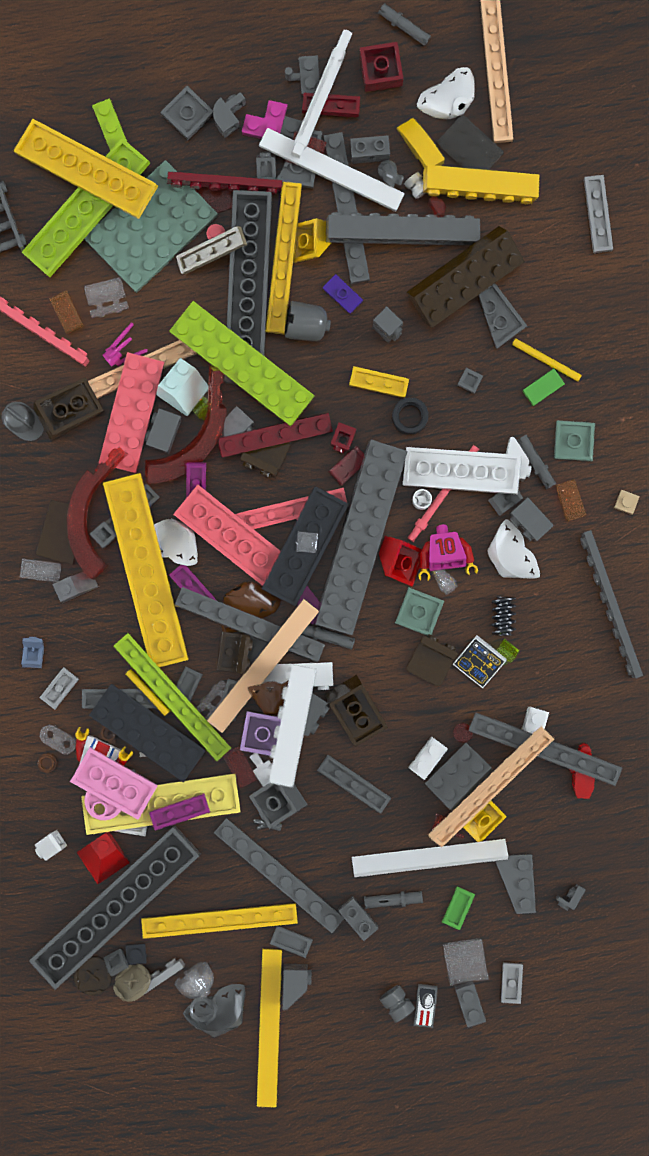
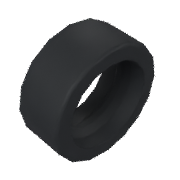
[392,397,429,435]

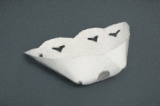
[417,67,475,119]
[154,518,197,566]
[487,519,540,578]

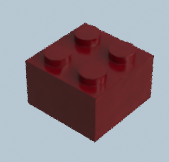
[359,42,403,92]

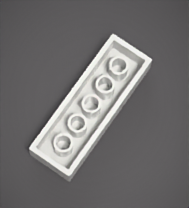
[266,664,317,787]

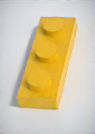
[349,366,409,398]

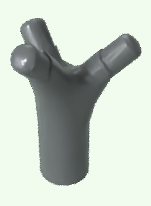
[253,813,282,831]

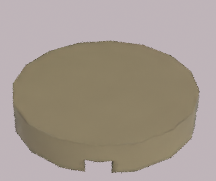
[113,964,151,1002]

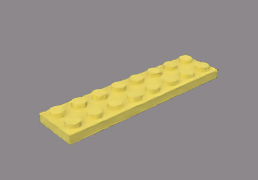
[81,773,240,835]

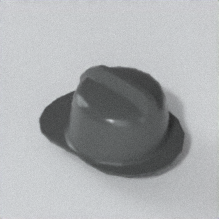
[2,402,44,441]

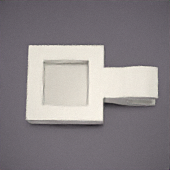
[250,753,271,787]

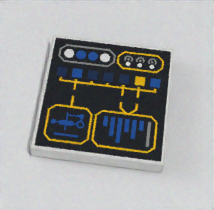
[453,635,507,688]

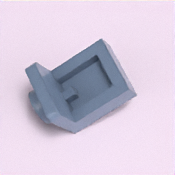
[21,637,44,668]

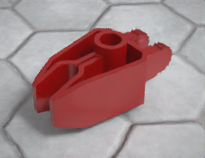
[570,743,595,799]

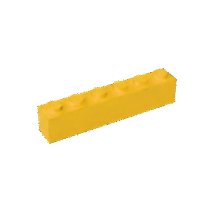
[423,165,539,204]

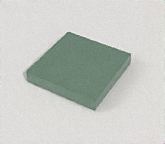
[554,420,595,462]
[395,587,444,636]

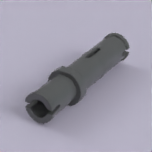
[378,3,431,46]
[517,435,556,490]
[301,625,355,650]
[364,891,423,909]

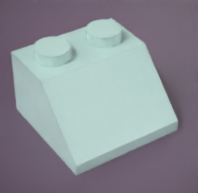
[156,358,209,416]

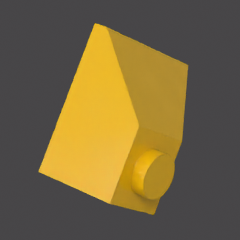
[293,218,332,263]
[463,801,507,842]

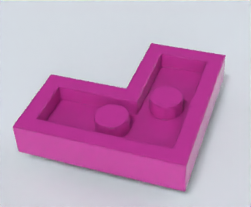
[242,100,287,139]

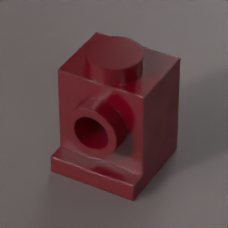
[331,422,357,454]

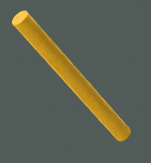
[512,338,582,382]

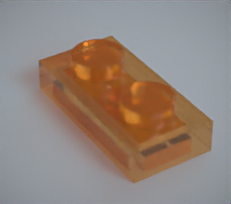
[50,291,84,334]
[556,479,586,522]

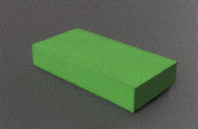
[523,369,565,406]
[442,886,475,930]

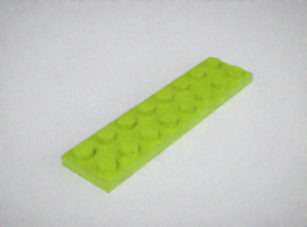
[22,138,150,277]
[170,301,315,427]

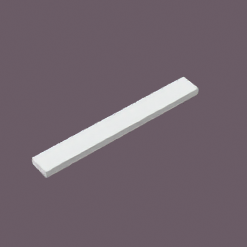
[259,128,404,212]
[352,839,508,877]

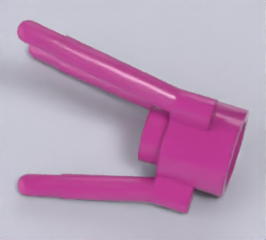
[103,323,148,367]

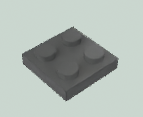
[161,86,213,140]

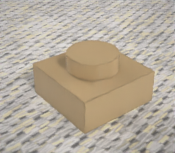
[614,490,640,515]

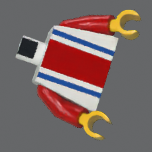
[75,727,133,766]

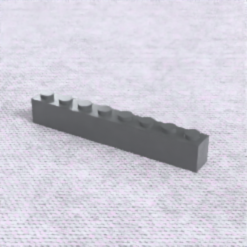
[326,212,480,246]

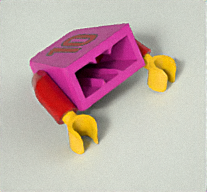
[419,525,478,580]

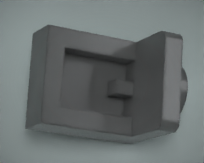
[488,490,523,516]

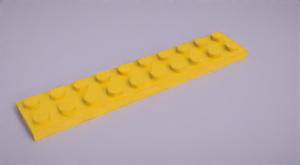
[103,473,189,667]

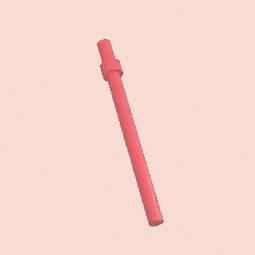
[408,445,479,542]

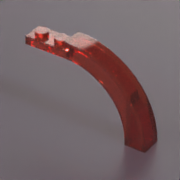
[145,366,227,484]
[67,447,128,580]

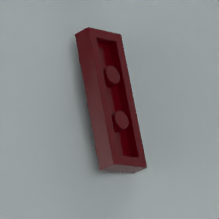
[302,93,360,117]

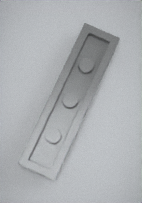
[584,175,613,253]

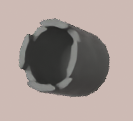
[285,301,331,342]

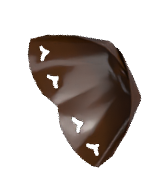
[221,582,281,633]
[247,680,289,716]

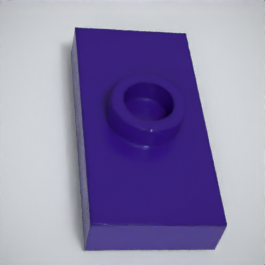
[323,274,363,314]

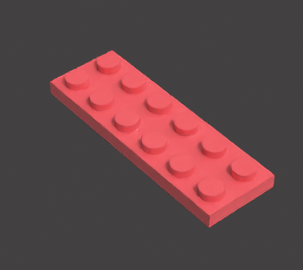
[99,352,165,473]
[173,484,280,586]

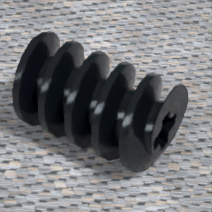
[491,597,516,636]

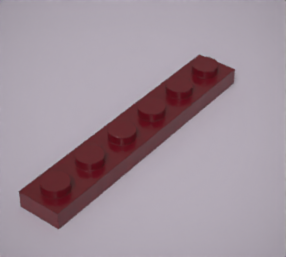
[167,172,282,195]
[217,413,333,457]

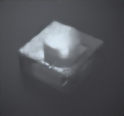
[296,532,318,553]

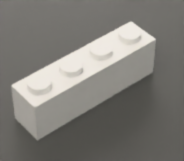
[262,663,333,692]

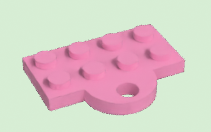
[70,747,158,820]

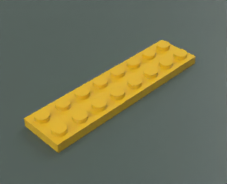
[14,119,158,219]

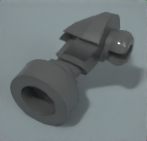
[378,160,404,188]

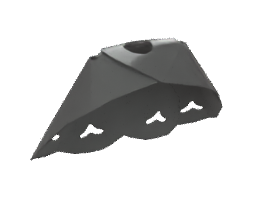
[183,984,245,1037]

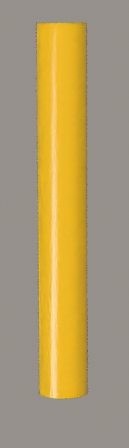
[126,669,170,716]

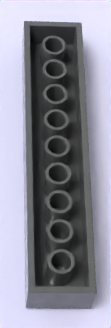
[224,190,272,384]
[314,440,408,635]
[29,826,201,990]

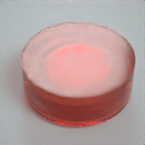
[453,723,473,743]

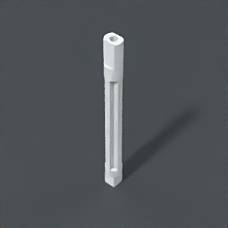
[291,30,352,159]

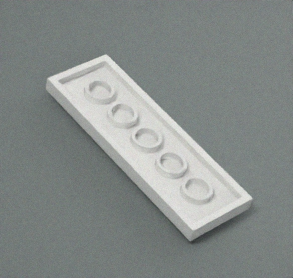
[403,447,521,494]

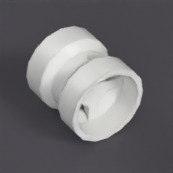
[404,172,425,199]
[412,489,432,510]

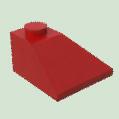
[379,536,422,587]
[77,832,130,884]

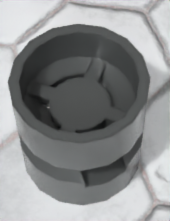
[379,985,415,1022]

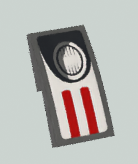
[414,984,438,1028]

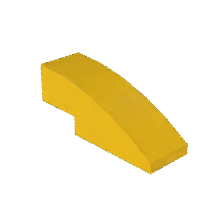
[397,118,445,168]

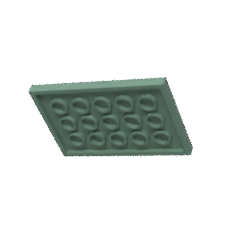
[84,160,218,293]

